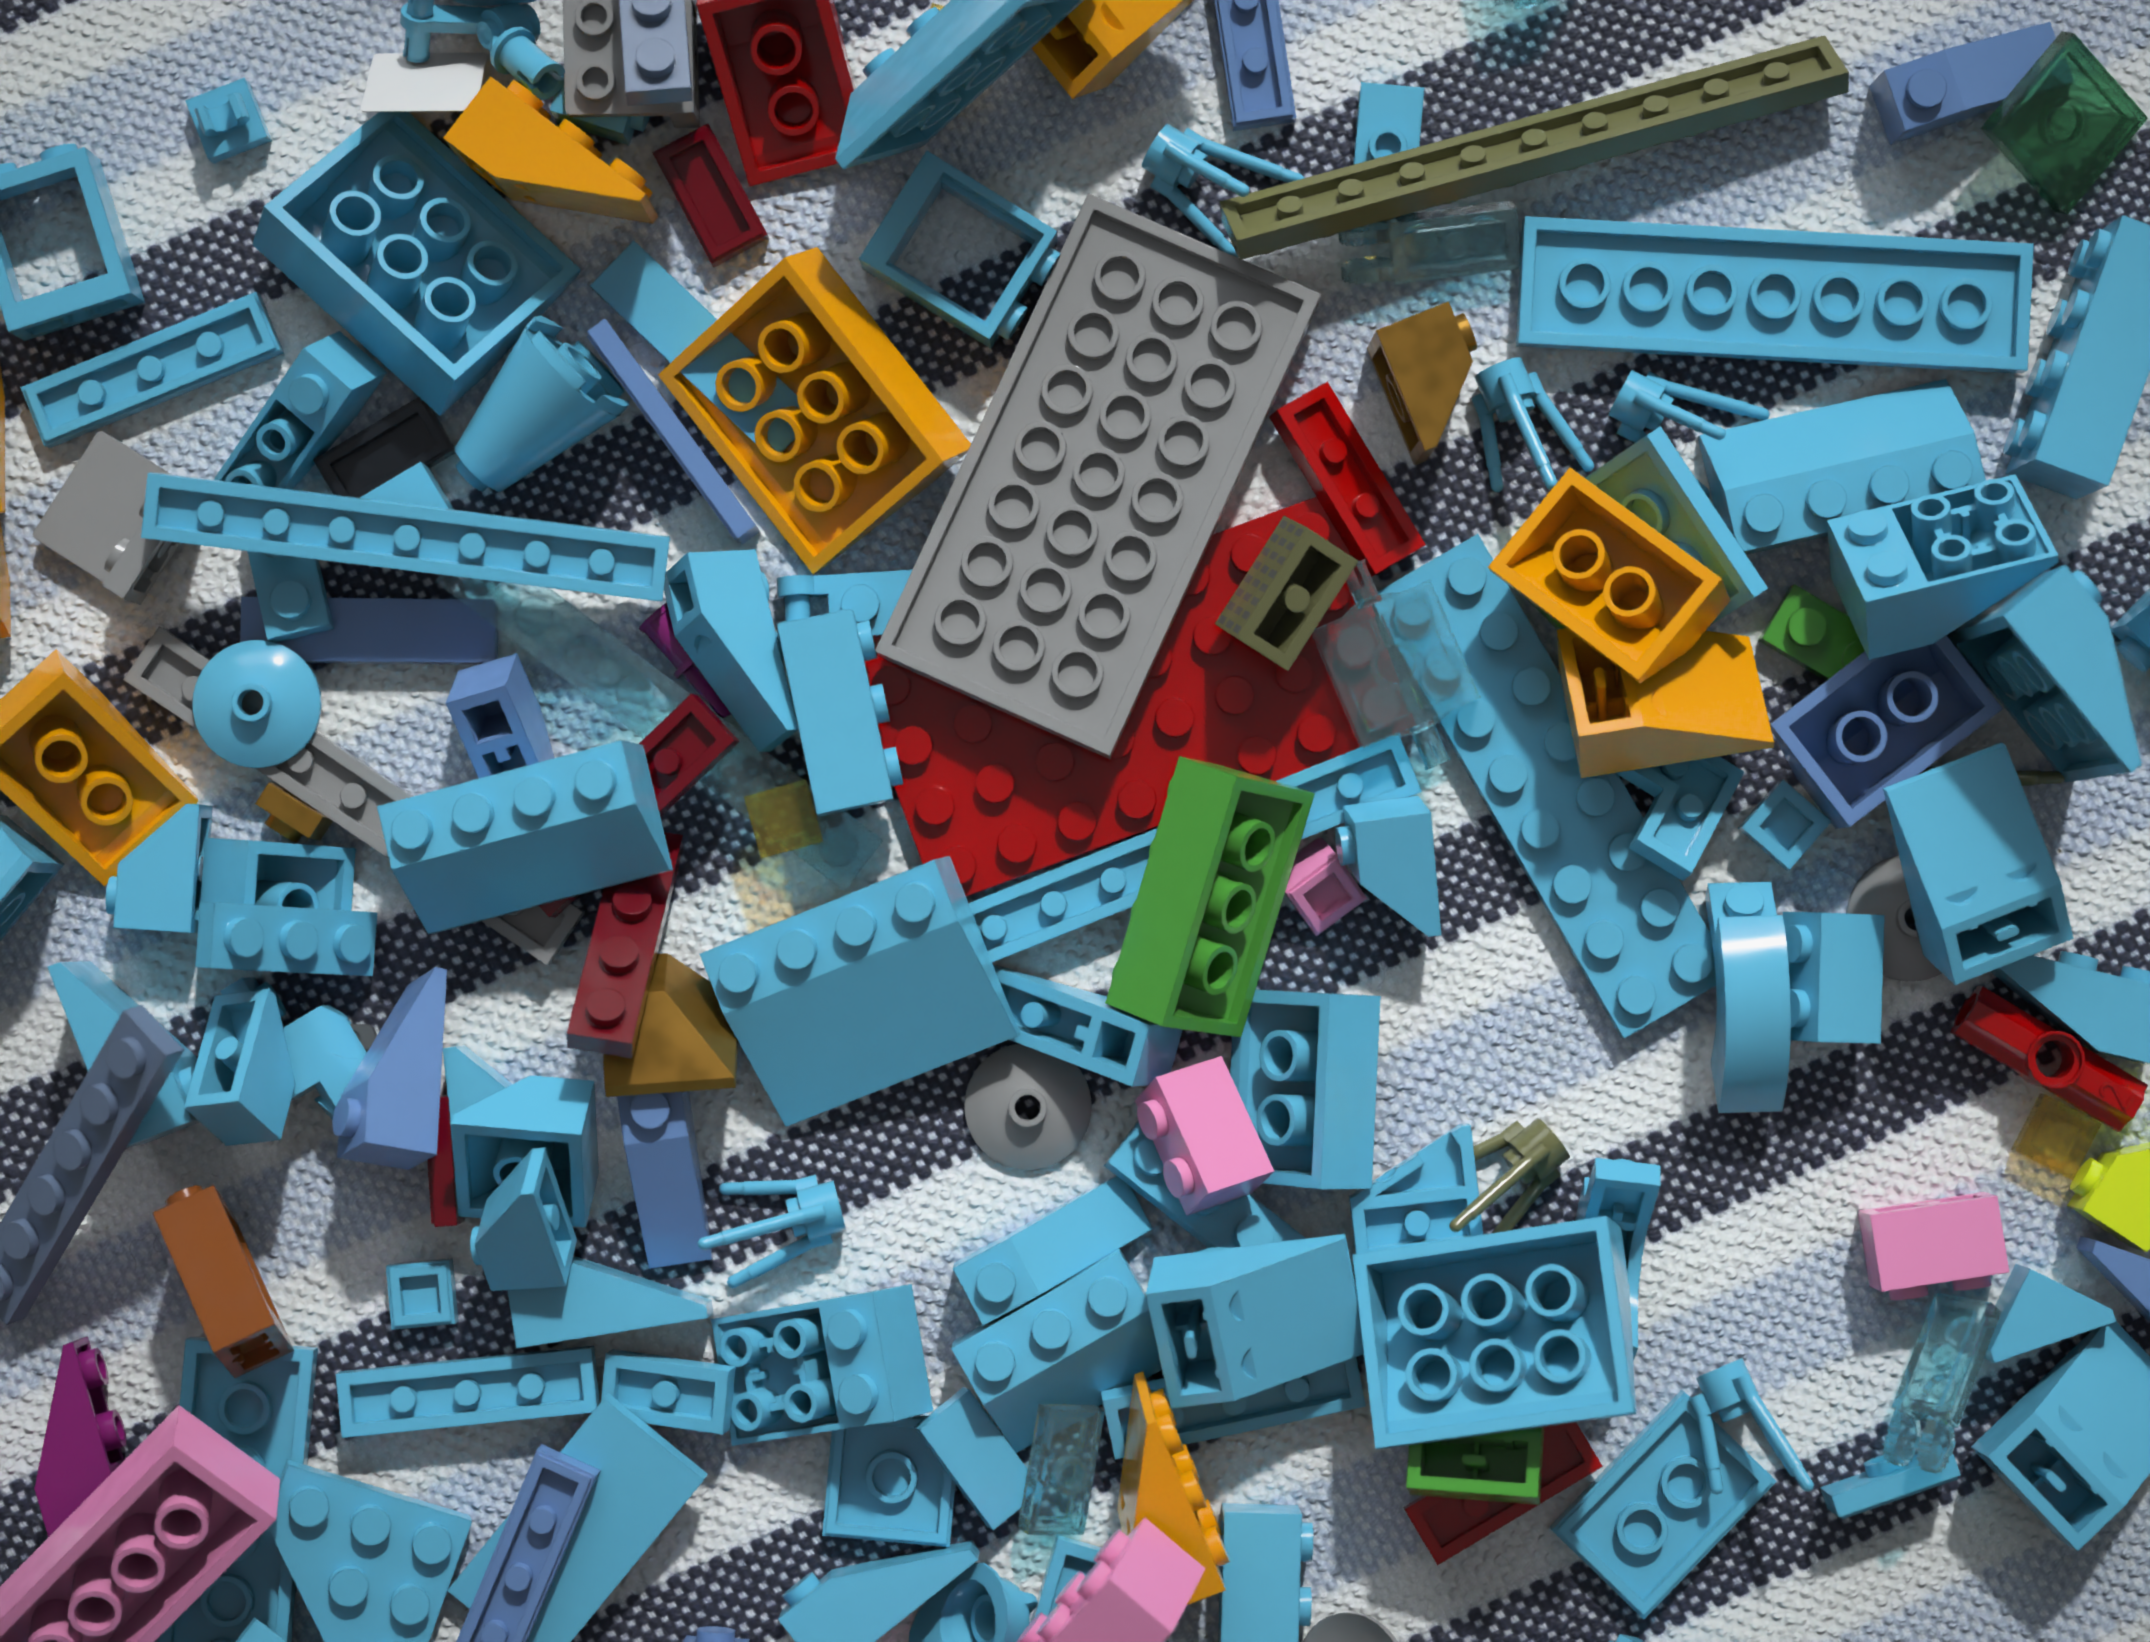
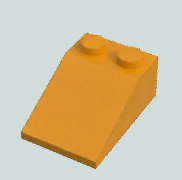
[0,649,199,887]

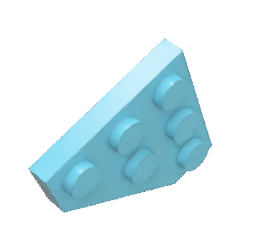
[268,1459,472,1642]

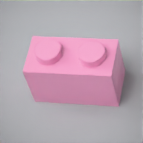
[1135,1056,1274,1216]
[1858,1192,2009,1300]

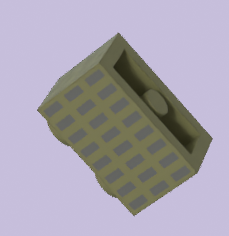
[1215,516,1358,671]

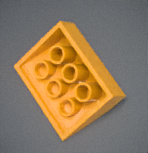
[658,247,971,575]

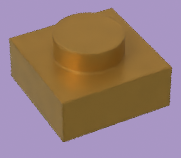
[255,782,333,843]

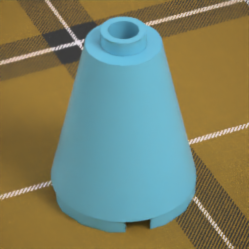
[455,316,629,492]

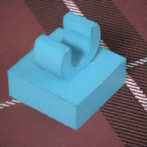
[185,78,272,164]

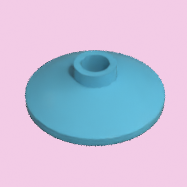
[192,640,322,768]

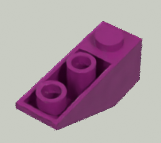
[34,1336,126,1537]

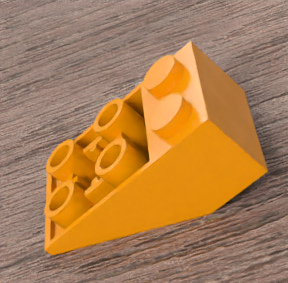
[1031,0,1193,99]
[443,76,659,224]
[1557,628,1774,778]
[1117,1371,1230,1606]

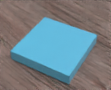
[822,1414,956,1547]

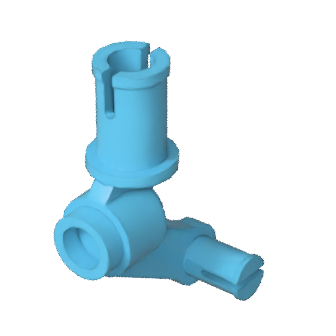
[400,0,565,100]

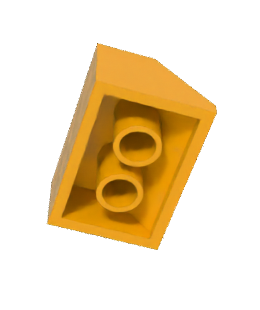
[1488,468,1731,683]

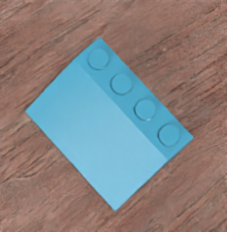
[835,0,1084,169]
[252,112,581,416]
[1947,565,2142,783]
[700,856,1020,1127]
[1352,1216,1636,1450]

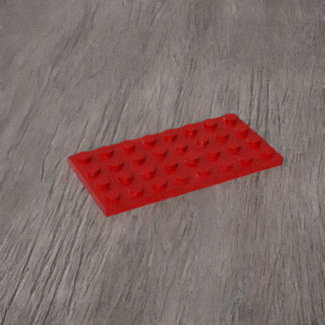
[865,496,1417,897]

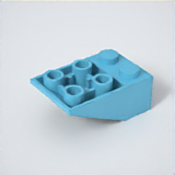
[1827,474,2059,660]
[1883,742,2074,985]
[1146,1234,1364,1409]
[711,1284,933,1446]
[1971,1322,2150,1551]

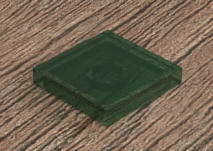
[1980,31,2148,215]

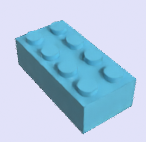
[2003,215,2150,500]

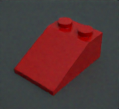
[697,0,856,187]

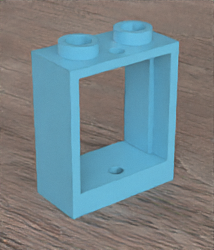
[0,144,145,341]
[859,150,1061,349]

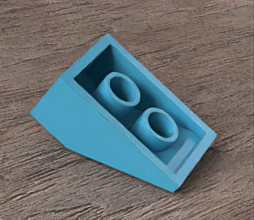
[47,961,200,1148]

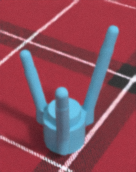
[1141,124,1304,258]
[1471,357,1594,492]
[1608,370,1770,498]
[698,1175,846,1288]
[1689,1358,1814,1495]

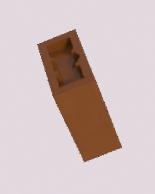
[153,1185,294,1378]

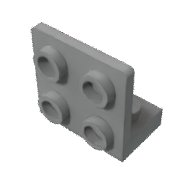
[563,0,700,128]
[33,431,180,605]

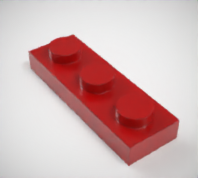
[1269,381,1426,580]
[1403,1422,1603,1566]

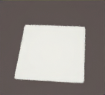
[361,53,487,112]

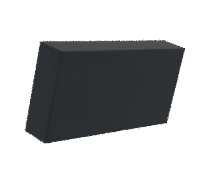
[313,397,456,498]

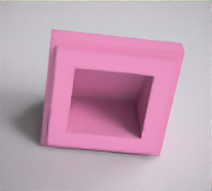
[1285,838,1367,936]

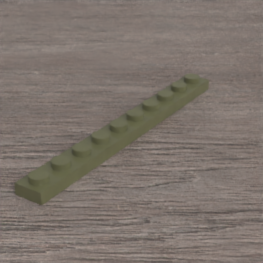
[1219,35,1849,260]

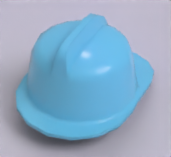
[909,1563,1038,1642]

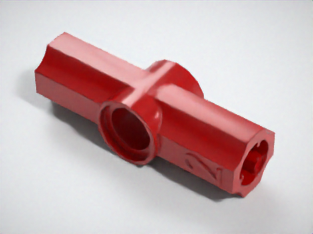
[1950,985,2148,1132]

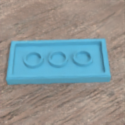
[447,1393,708,1642]

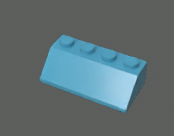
[1698,379,1986,555]
[377,740,673,934]

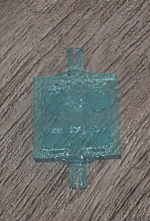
[1312,559,1481,770]

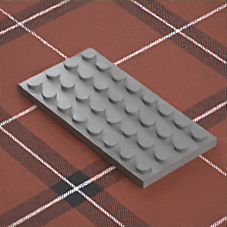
[875,193,1321,759]

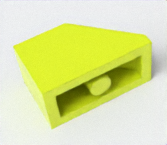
[2067,1142,2150,1252]

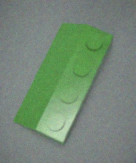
[1105,756,1315,1037]

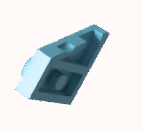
[1349,1123,1483,1254]

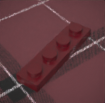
[539,693,740,918]
[567,832,683,1058]

